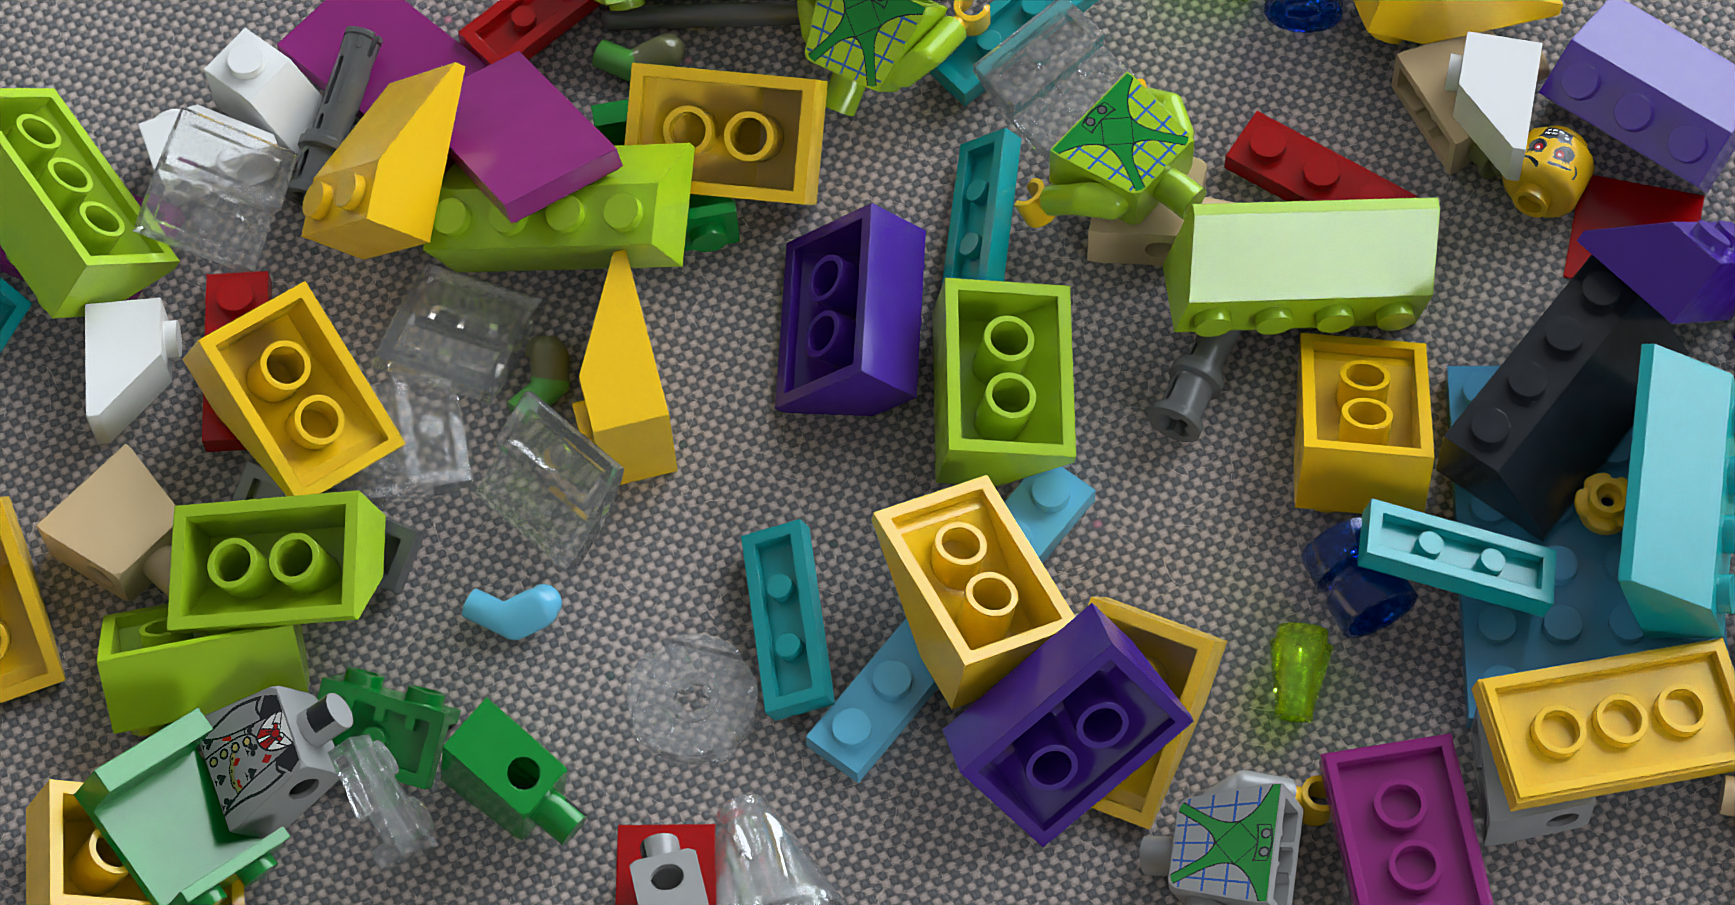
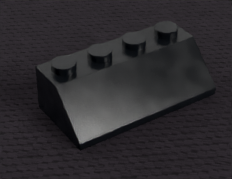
[1436,254,1690,542]

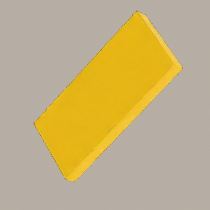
[1471,638,1735,812]

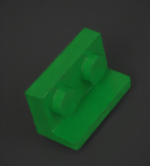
[317,667,461,790]

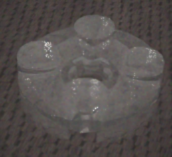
[626,633,759,765]

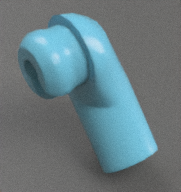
[462,584,562,640]

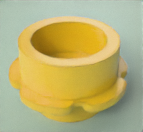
[1574,473,1628,535]

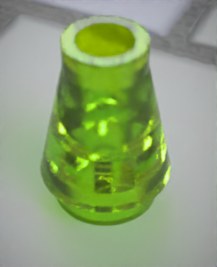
[1268,622,1334,723]

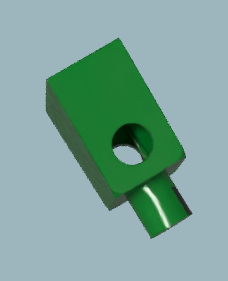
[441,697,588,846]

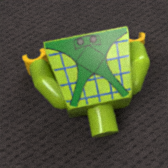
[796,0,990,116]
[1014,72,1207,228]

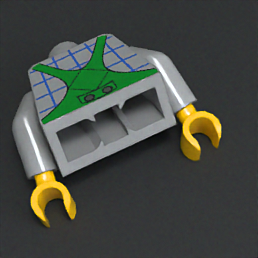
[1139,770,1331,905]

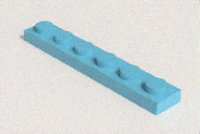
[806,466,1096,783]

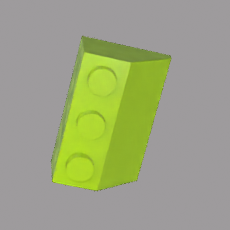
[932,278,1076,486]
[167,490,386,634]
[96,603,309,736]

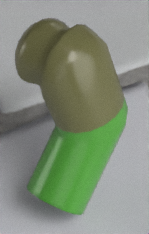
[592,33,685,82]
[506,334,569,426]

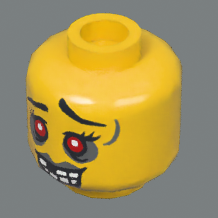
[1502,125,1595,218]

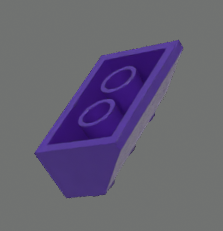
[1538,0,1735,194]
[775,203,926,416]
[1576,220,1735,324]
[942,603,1194,847]

